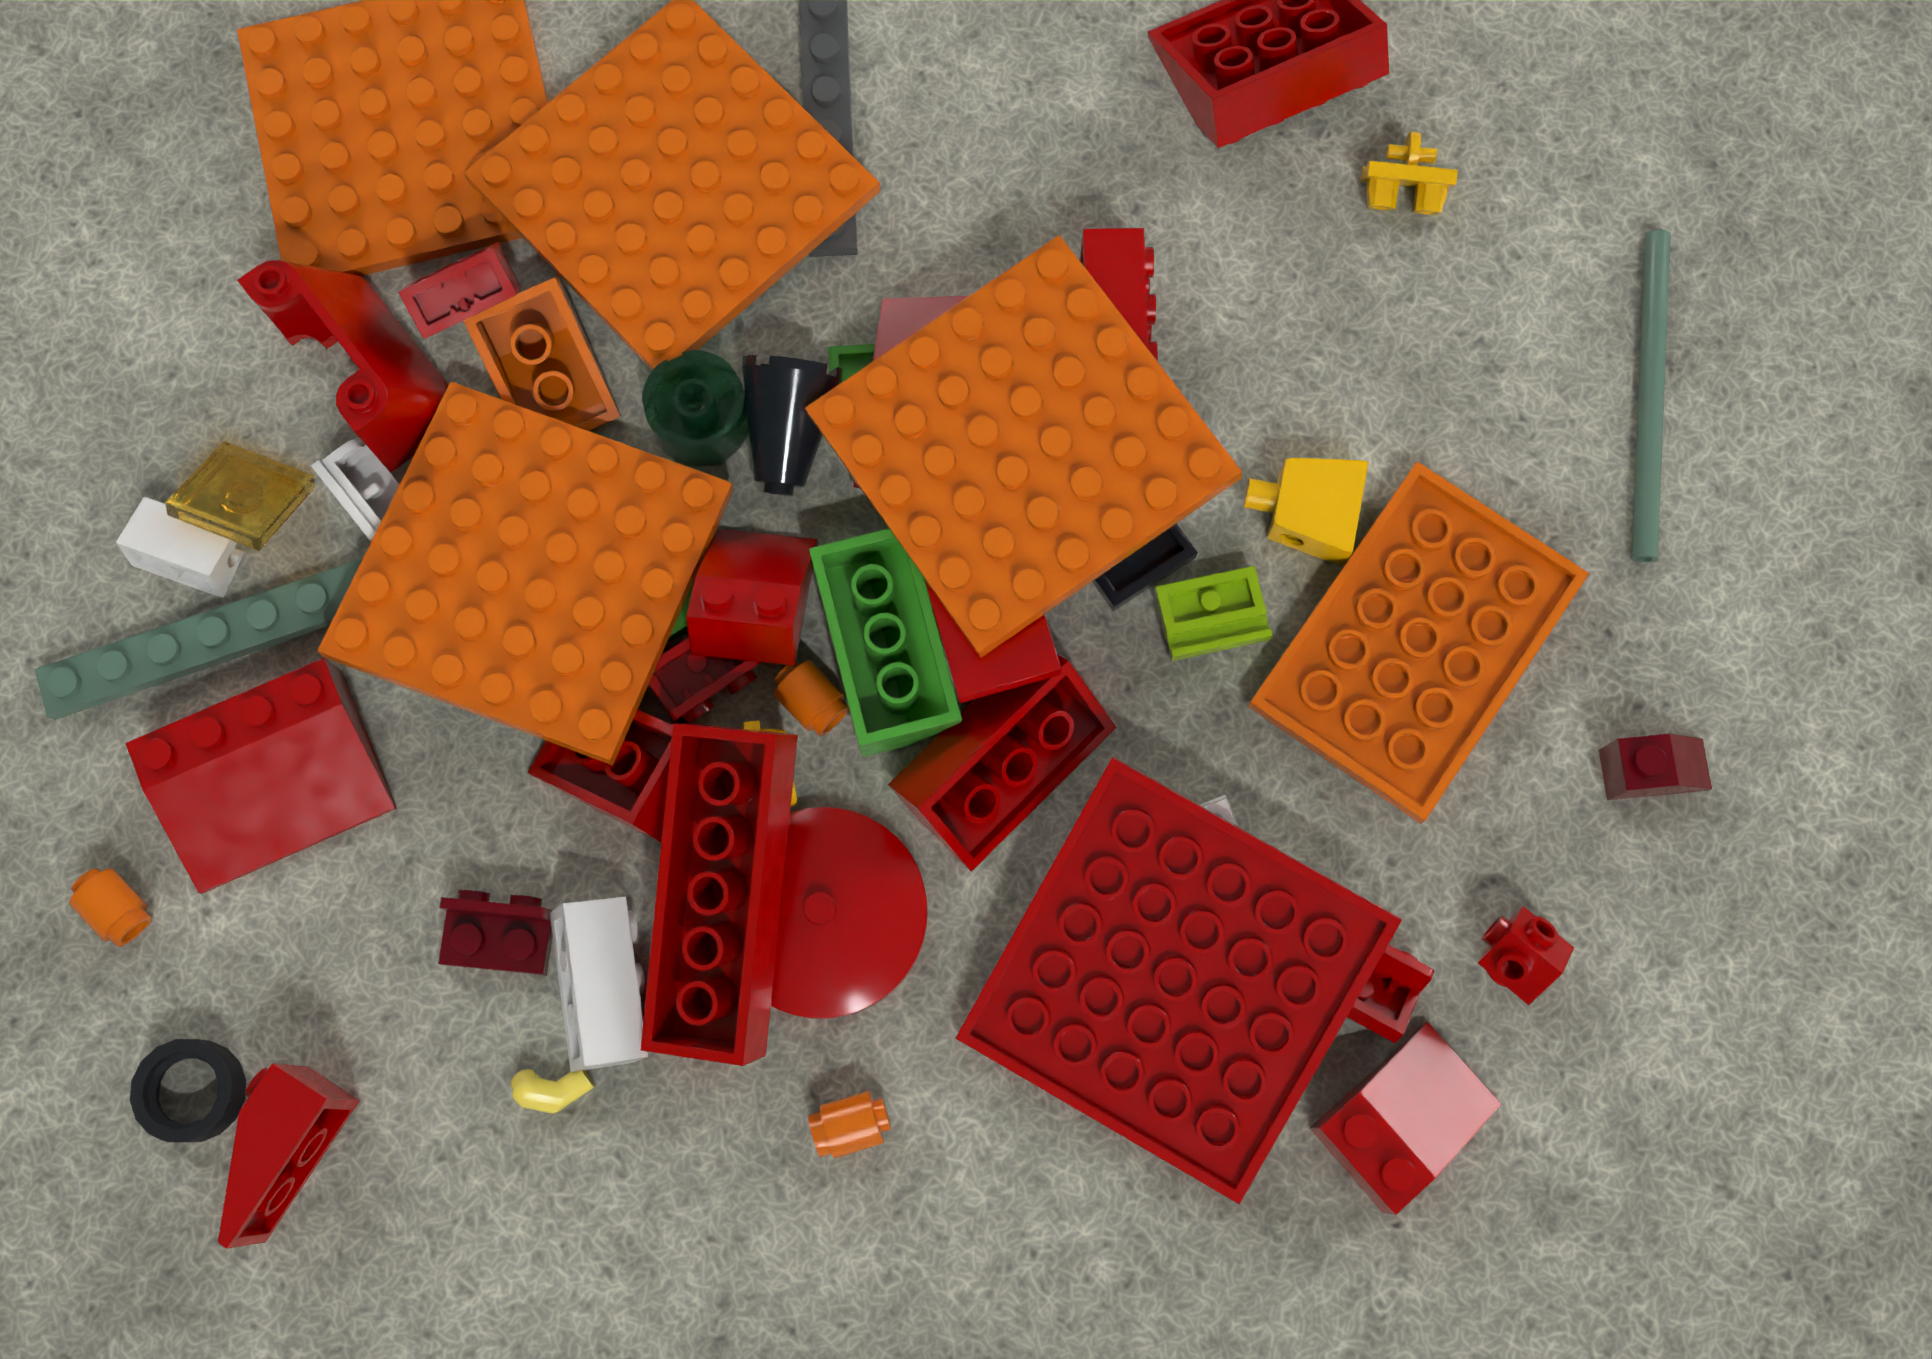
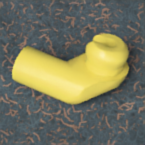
[510,1069,595,1114]

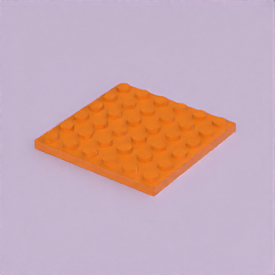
[237,0,549,276]
[464,0,881,381]
[805,235,1242,658]
[317,382,734,765]

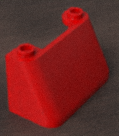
[237,260,449,473]

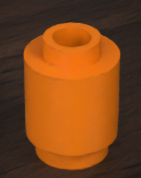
[773,660,850,737]
[69,868,152,947]
[808,1090,892,1159]

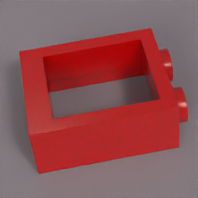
[398,241,521,340]

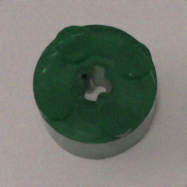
[642,350,749,467]

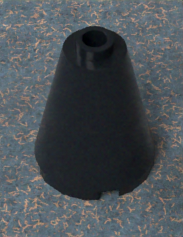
[742,355,843,496]

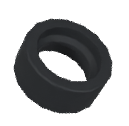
[130,1039,246,1142]

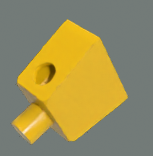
[1243,458,1369,566]

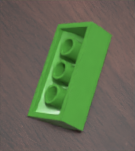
[809,528,962,758]

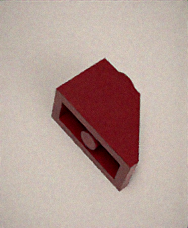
[1599,733,1712,801]

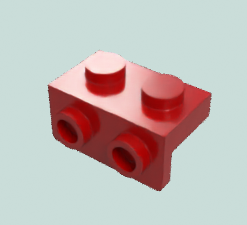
[649,637,761,724]
[1347,945,1434,1044]

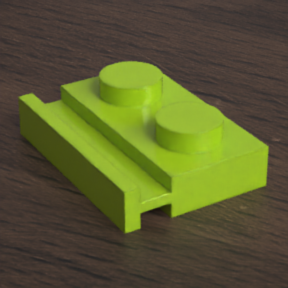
[1154,566,1273,662]

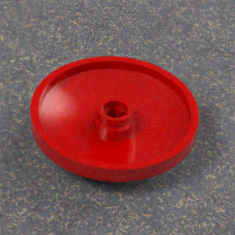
[771,807,928,1019]

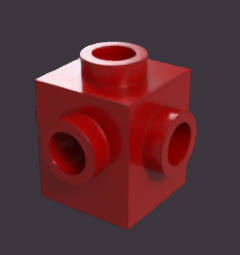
[1478,906,1574,1005]

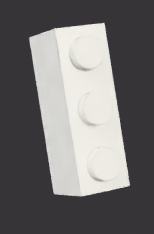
[550,896,648,1072]

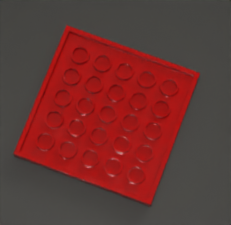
[955,757,1402,1205]

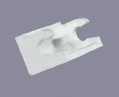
[311,439,400,541]
[116,497,244,598]

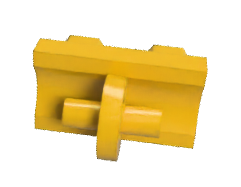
[1360,131,1458,215]

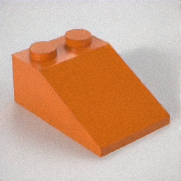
[463,276,621,431]

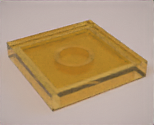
[165,441,315,551]

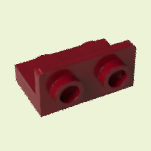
[438,890,553,976]

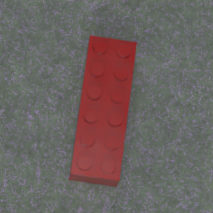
[640,723,798,1066]

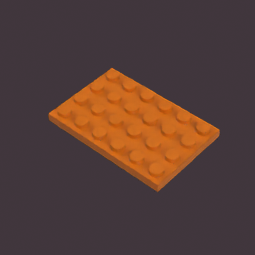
[1247,461,1590,824]

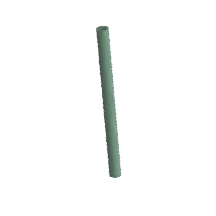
[1631,229,1671,563]

